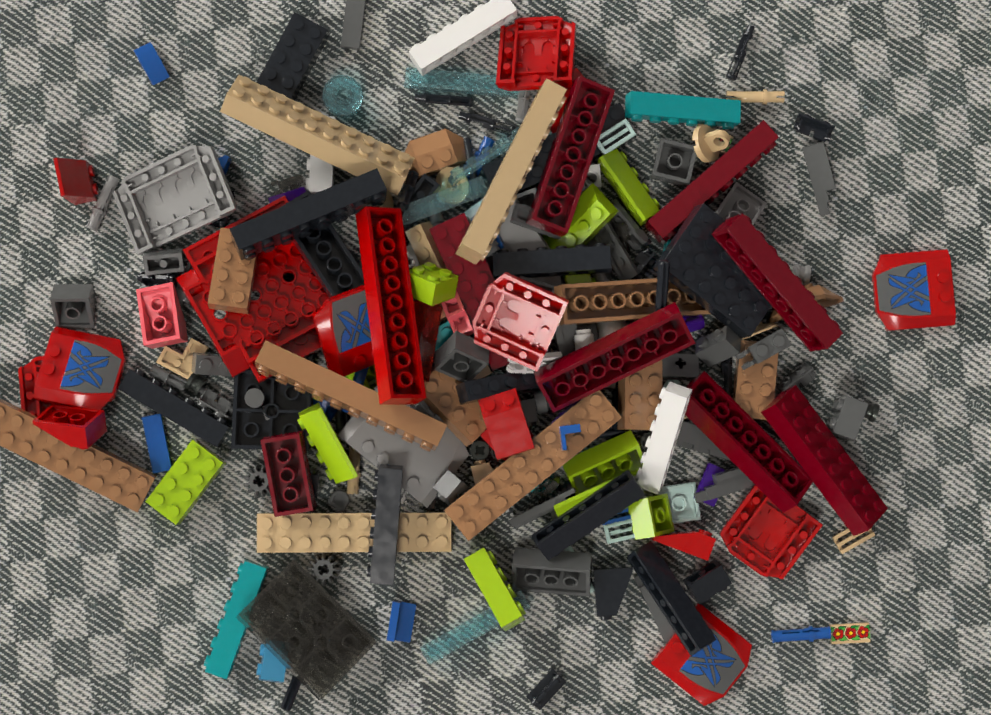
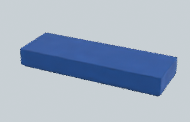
[142,414,172,474]

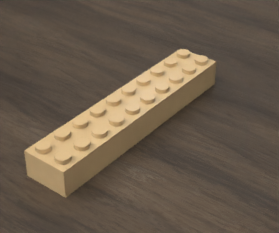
[220,75,415,196]
[455,78,567,265]
[257,512,452,553]

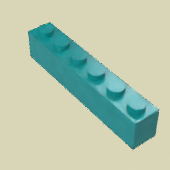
[625,91,741,129]
[204,560,269,680]

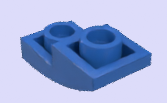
[133,42,170,85]

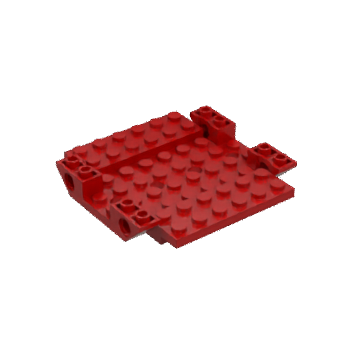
[176,196,329,383]

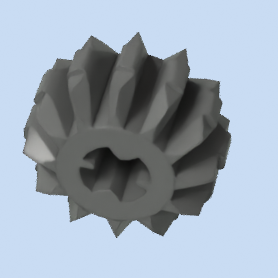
[244,465,270,497]
[307,553,341,586]

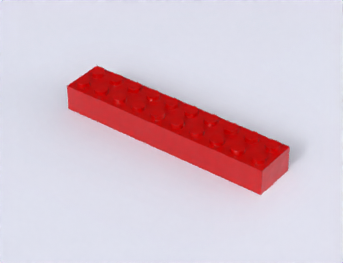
[355,206,426,405]

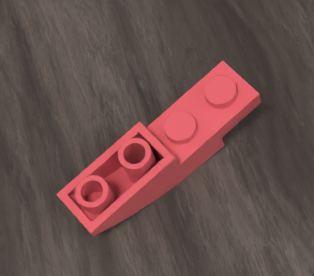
[441,290,474,336]

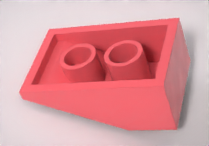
[136,282,188,349]

